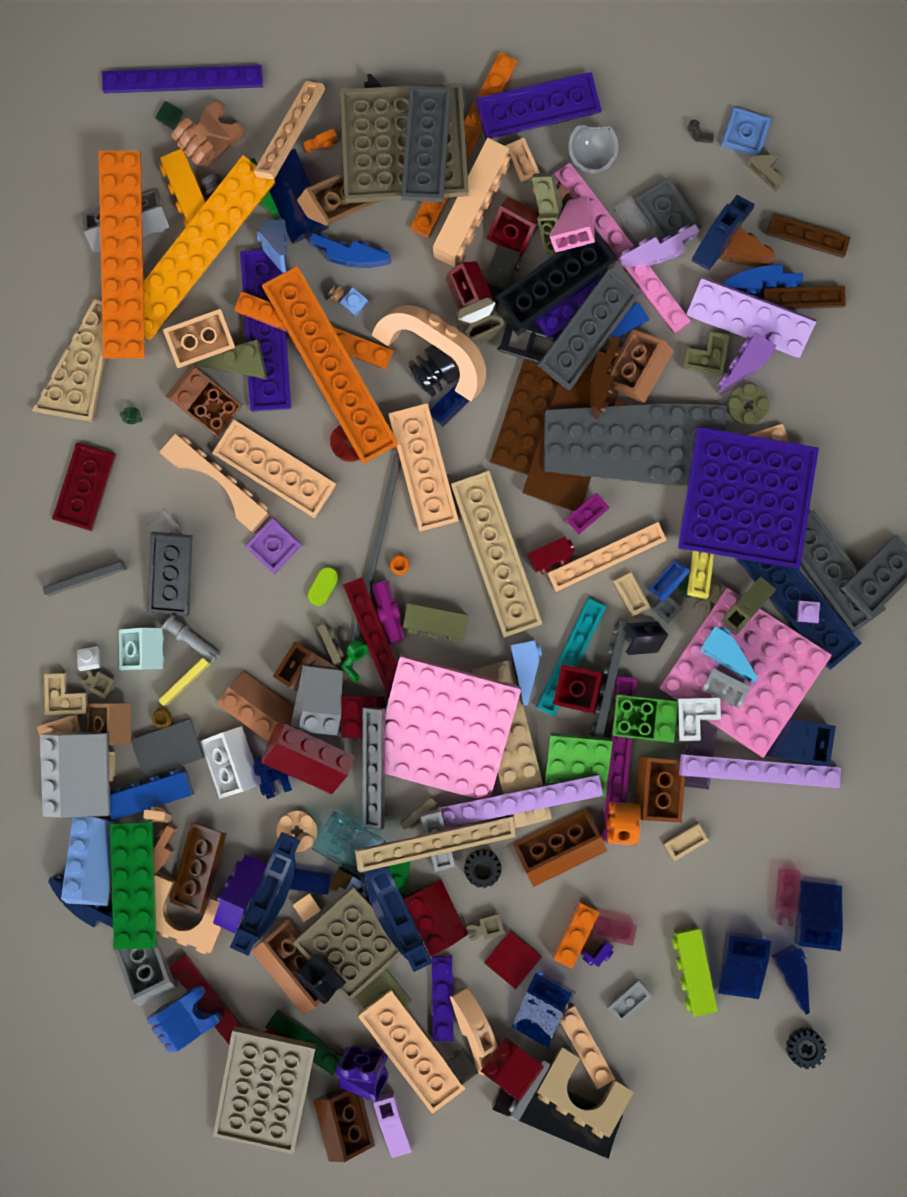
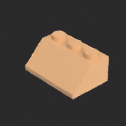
[163,309,235,368]

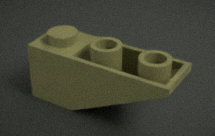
[720,576,777,636]

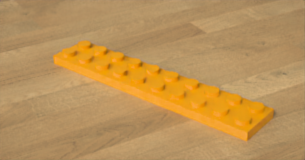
[144,155,276,341]

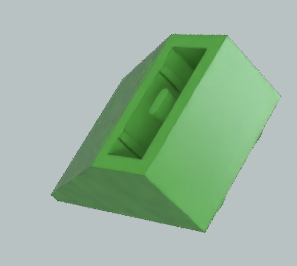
[612,695,678,743]

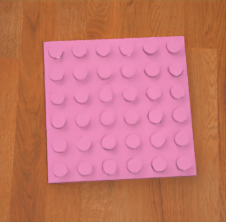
[659,588,832,758]
[385,654,521,799]

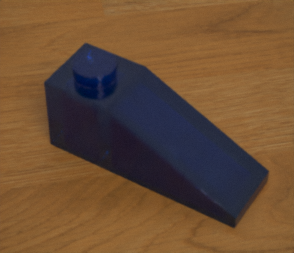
[771,944,810,1015]

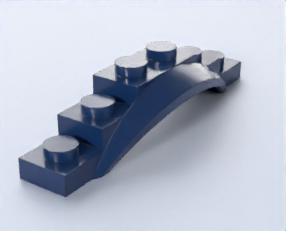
[229,832,301,956]
[365,866,433,972]

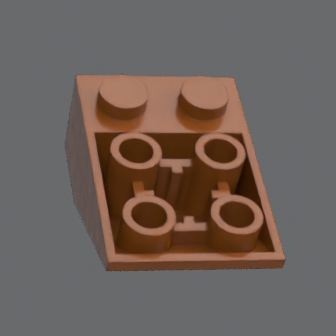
[719,226,777,267]
[165,365,242,437]

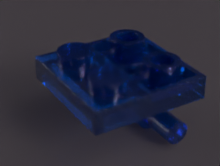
[253,757,292,799]

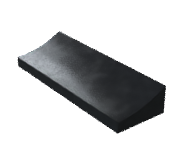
[492,1086,623,1159]

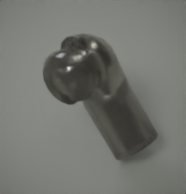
[687,120,714,143]

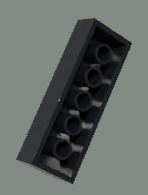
[494,230,617,336]

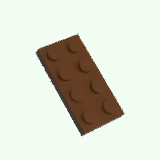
[169,822,227,914]

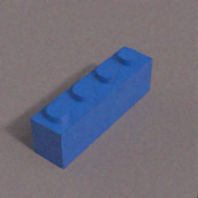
[110,769,194,820]

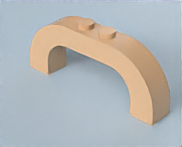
[372,305,486,402]

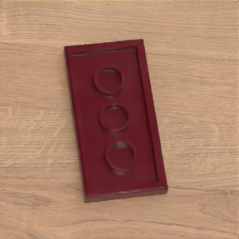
[52,442,116,532]

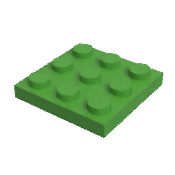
[544,732,613,798]

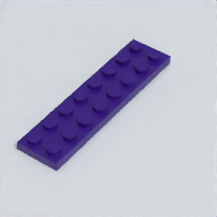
[240,250,292,412]

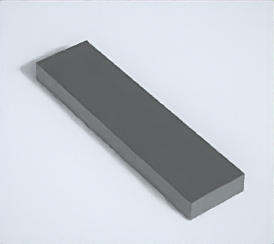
[43,561,127,596]

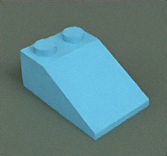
[700,626,758,685]

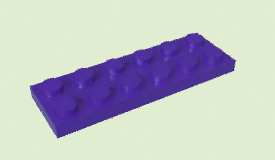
[475,72,602,140]

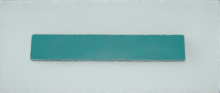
[536,597,607,716]

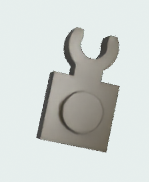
[694,578,727,615]
[78,670,117,700]
[466,913,505,941]

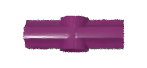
[372,580,405,644]

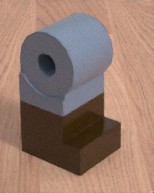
[329,866,368,898]

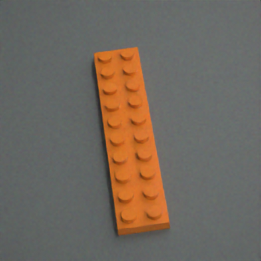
[99,151,145,359]
[262,266,399,465]

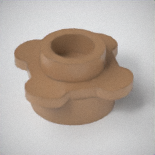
[327,284,345,303]

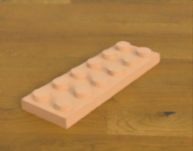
[388,403,459,532]
[212,420,337,519]
[358,989,466,1114]

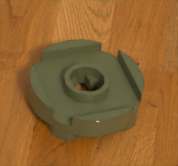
[728,384,770,425]

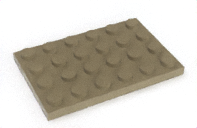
[213,1026,317,1154]

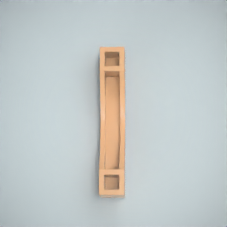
[159,434,270,533]

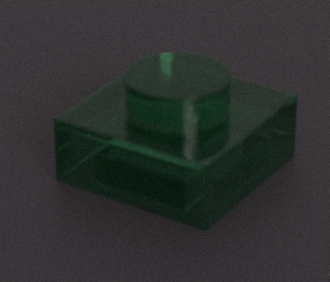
[155,101,183,130]

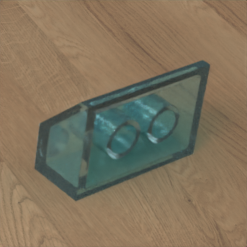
[312,810,387,880]

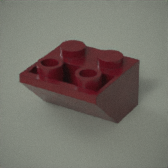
[446,261,493,310]

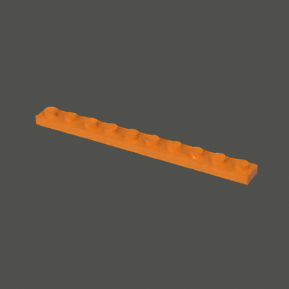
[410,52,518,238]

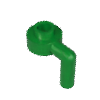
[341,640,368,682]

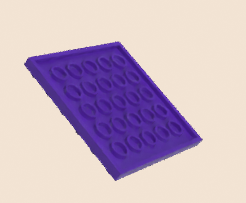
[677,427,819,569]

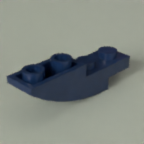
[692,195,755,270]
[48,874,113,928]

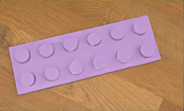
[686,276,816,358]

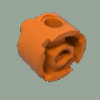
[606,802,641,845]

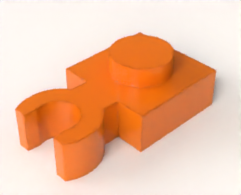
[303,128,338,154]

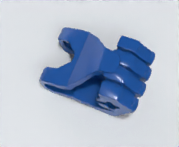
[146,984,223,1053]

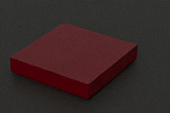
[484,930,542,989]

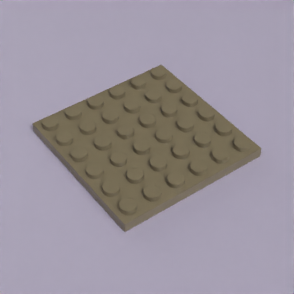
[340,83,469,203]

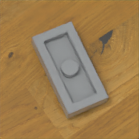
[607,980,652,1024]

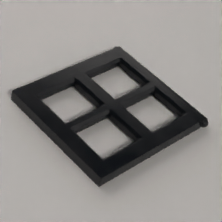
[497,323,562,363]

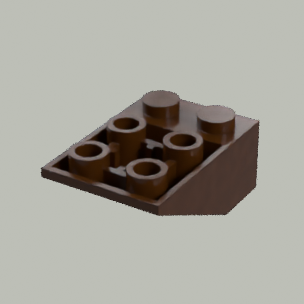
[273,641,348,692]

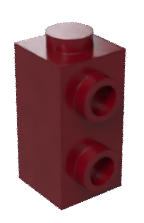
[527,536,575,574]

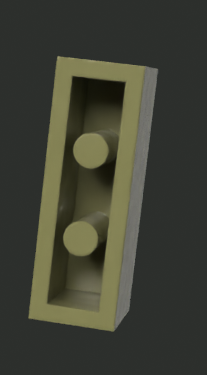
[403,604,468,643]

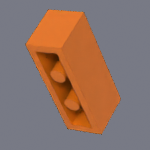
[552,900,600,969]

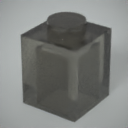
[447,1048,478,1085]

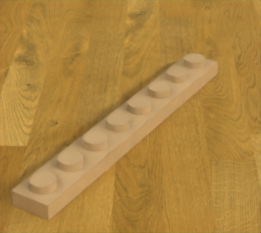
[355,816,516,872]

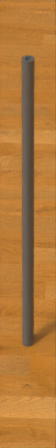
[347,454,401,668]

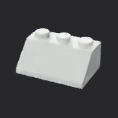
[200,726,262,799]

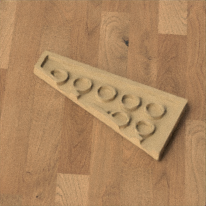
[32,300,105,422]

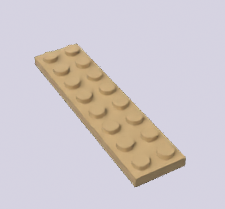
[451,471,542,637]
[472,660,552,828]

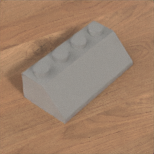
[82,189,170,252]

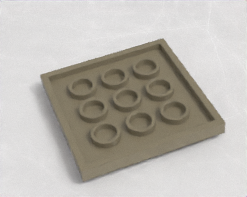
[293,886,401,1002]

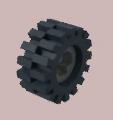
[786,1028,827,1069]

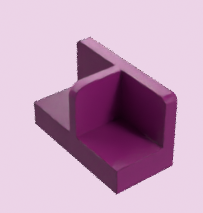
[564,492,610,535]

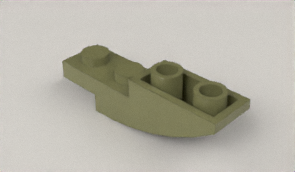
[532,172,563,254]

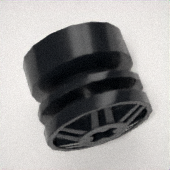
[407,344,460,397]

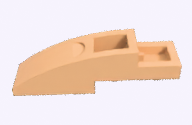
[450,988,498,1075]

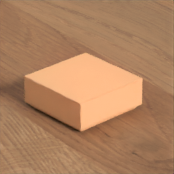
[293,893,321,922]

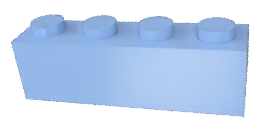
[61,817,115,906]

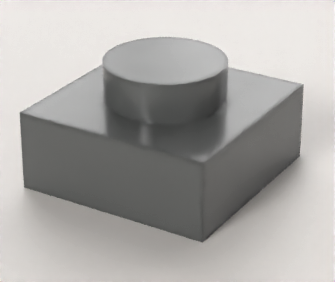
[652,596,682,624]

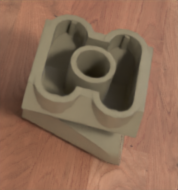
[455,297,504,345]

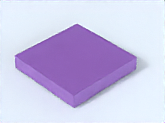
[245,517,302,575]

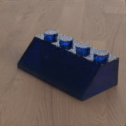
[269,149,329,244]

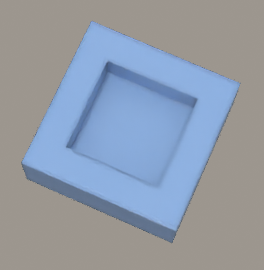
[340,288,368,317]

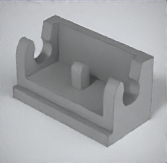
[702,668,751,709]

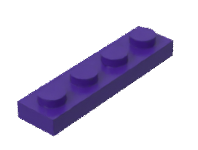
[537,277,601,339]
[432,956,454,1042]

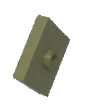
[355,969,412,1009]

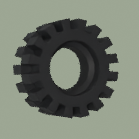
[464,849,501,888]

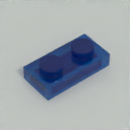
[430,384,469,427]
[290,868,331,895]

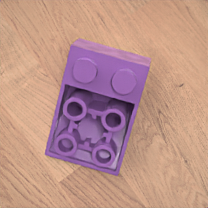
[717,333,777,394]

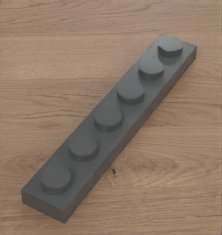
[590,619,629,737]
[362,706,385,830]

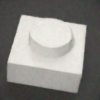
[77,646,100,671]

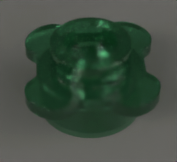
[120,407,142,424]

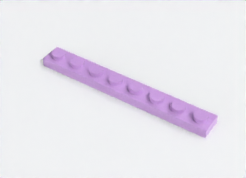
[679,754,841,788]
[437,775,603,828]

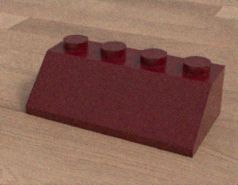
[260,723,355,794]

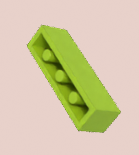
[672,926,718,1017]

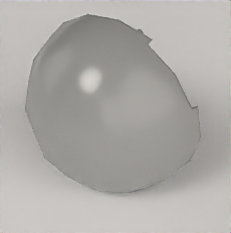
[568,125,619,174]

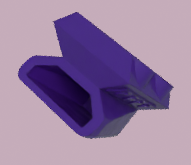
[336,1045,389,1102]

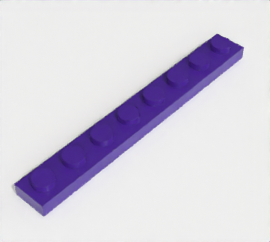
[102,65,263,94]

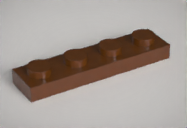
[766,214,851,258]
[763,286,846,309]

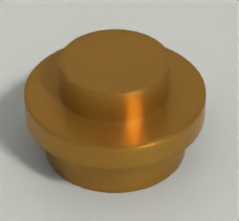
[152,708,173,729]

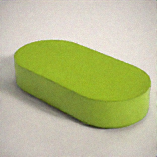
[308,568,339,606]

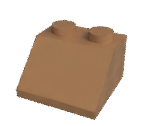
[87,703,132,745]

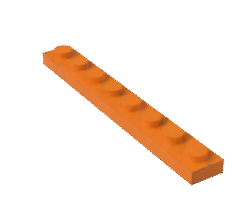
[234,291,394,370]

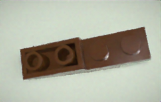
[589,336,621,420]

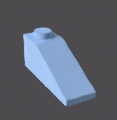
[510,640,542,706]

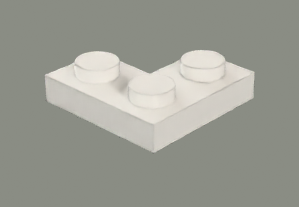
[678,698,721,741]

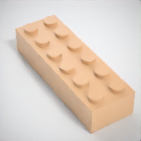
[433,138,511,267]

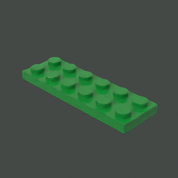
[110,822,157,950]

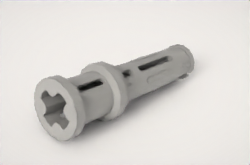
[162,614,220,663]

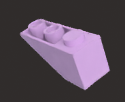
[373,1091,412,1158]

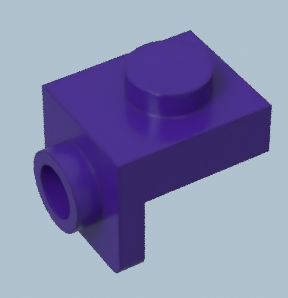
[581,939,614,967]

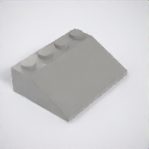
[40,730,110,818]

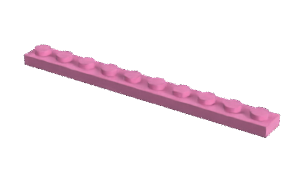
[554,163,691,334]

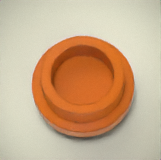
[389,555,410,575]

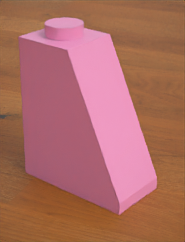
[550,196,595,252]

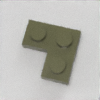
[682,331,730,376]

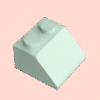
[119,628,164,670]

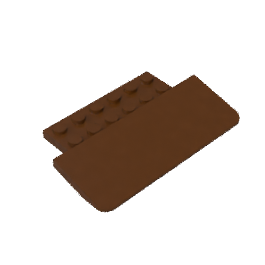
[490,349,619,511]

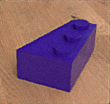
[213,854,268,933]

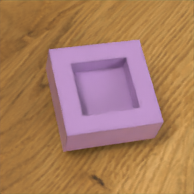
[796,601,820,623]

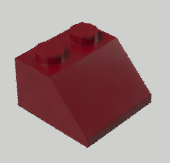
[486,196,539,258]
[553,664,603,714]
[342,696,384,738]
[481,1037,544,1102]

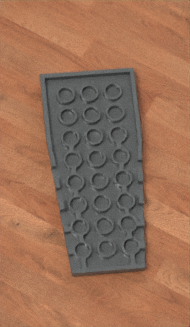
[544,403,727,486]

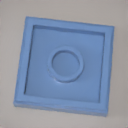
[721,107,772,156]

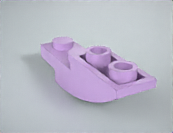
[619,224,699,267]

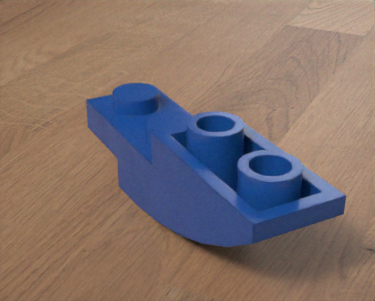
[309,233,391,268]
[722,265,803,296]

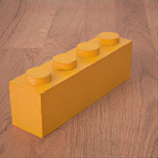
[160,149,206,227]

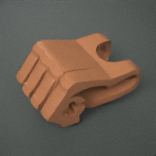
[171,100,246,167]

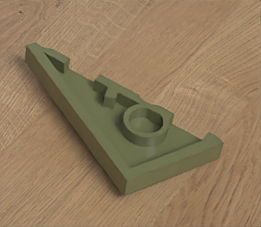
[192,340,268,379]

